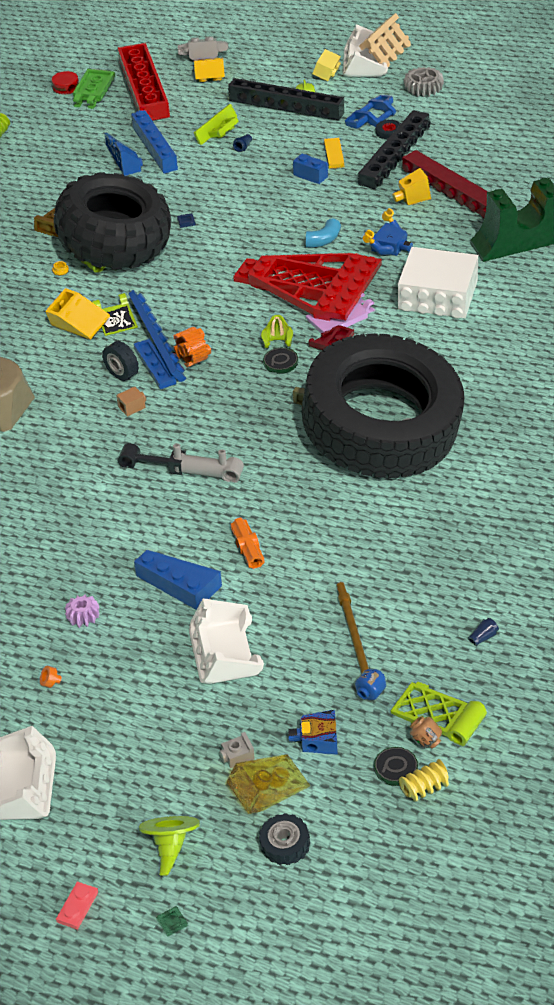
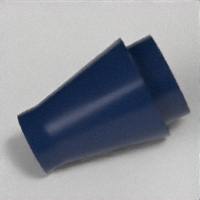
[233,134,252,152]
[468,618,499,646]

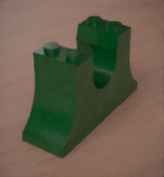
[470,177,554,262]

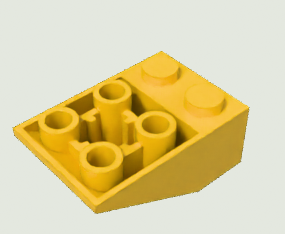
[45,288,110,340]

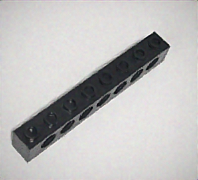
[228,78,345,121]
[358,110,431,189]

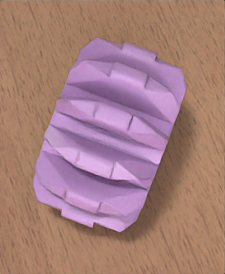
[65,594,99,628]

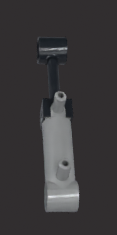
[117,443,244,483]

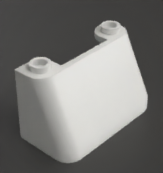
[343,24,389,77]
[189,599,264,684]
[0,726,56,820]

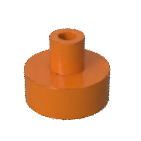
[40,666,62,688]

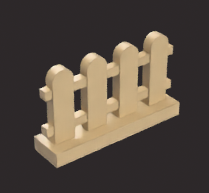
[359,13,411,67]

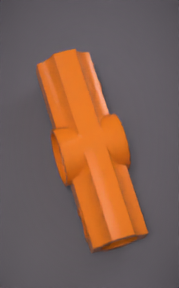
[231,517,265,569]

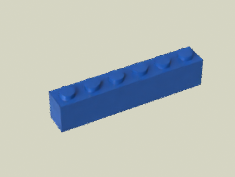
[131,110,178,174]

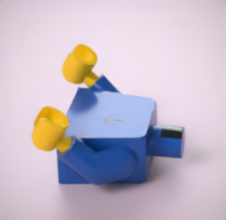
[363,208,413,256]

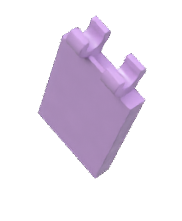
[306,293,375,333]

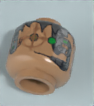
[410,716,442,749]

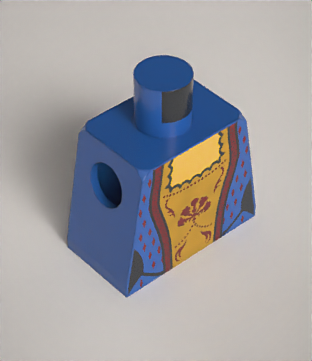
[288,710,338,754]

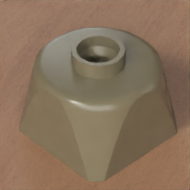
[0,357,35,432]

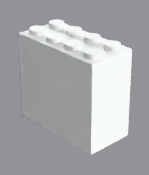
[398,247,478,318]

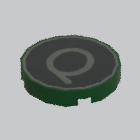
[263,347,298,374]
[374,747,418,786]

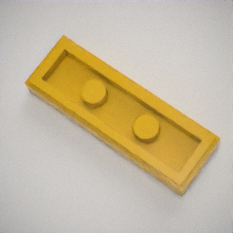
[324,138,345,169]

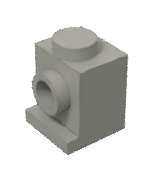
[219,732,255,768]

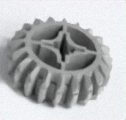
[404,67,444,97]

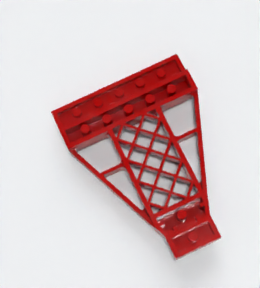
[233,253,382,321]

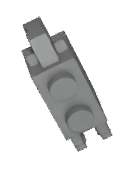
[178,36,229,60]

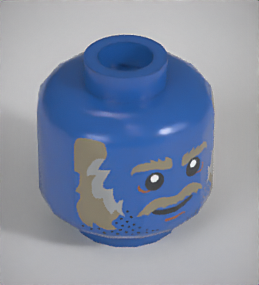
[355,669,386,700]

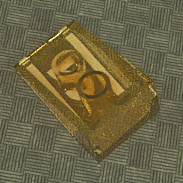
[226,754,310,814]

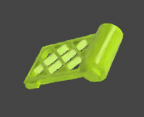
[391,681,487,746]

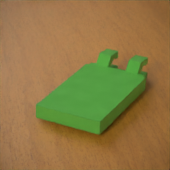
[73,69,115,109]

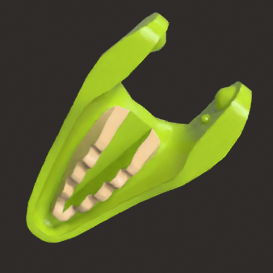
[261,315,293,348]

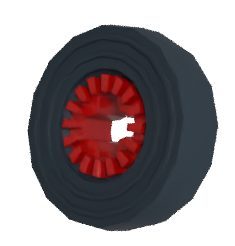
[375,120,401,140]

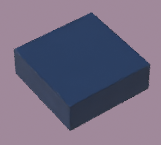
[177,213,196,228]

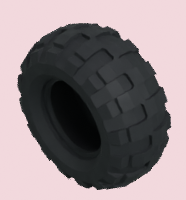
[54,172,172,270]

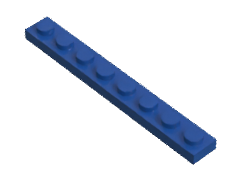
[128,290,187,382]

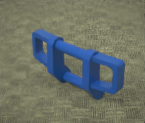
[345,95,396,128]

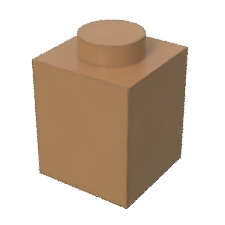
[116,387,146,416]

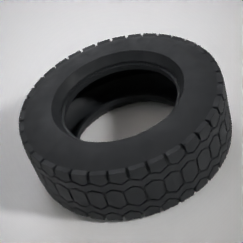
[302,333,464,478]

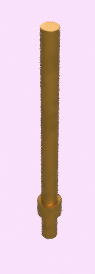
[336,582,369,673]

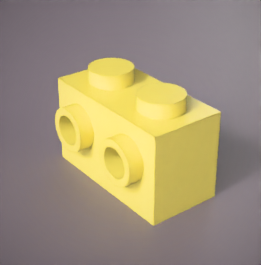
[313,49,341,81]

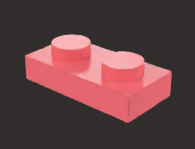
[56,881,98,930]

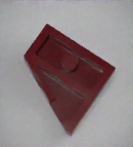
[308,325,354,350]

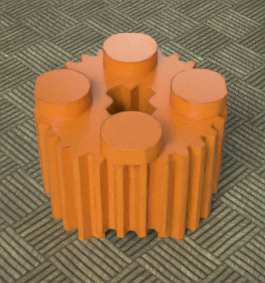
[173,327,211,367]

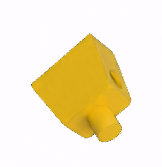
[392,168,431,205]

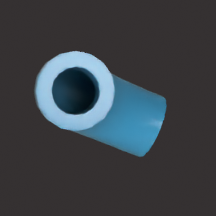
[306,219,341,248]

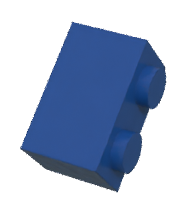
[293,153,328,184]

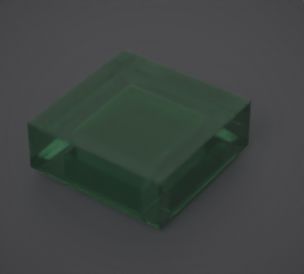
[156,906,188,937]

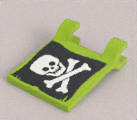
[92,293,138,336]

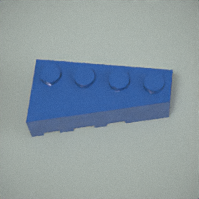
[134,550,222,610]

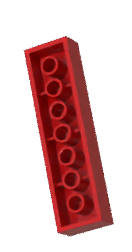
[118,43,170,121]

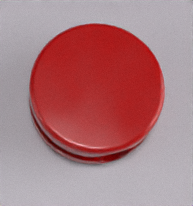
[51,71,79,94]

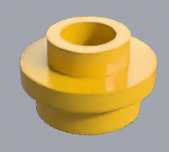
[52,261,69,275]

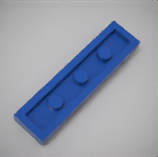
[134,339,176,389]

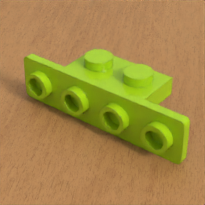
[193,104,239,145]

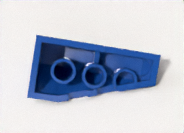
[104,132,143,176]

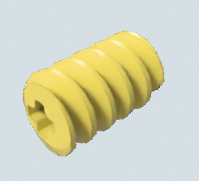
[399,759,449,802]

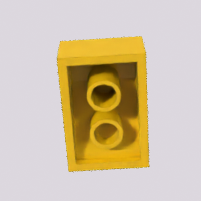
[194,57,225,82]

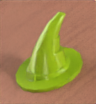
[139,816,200,876]

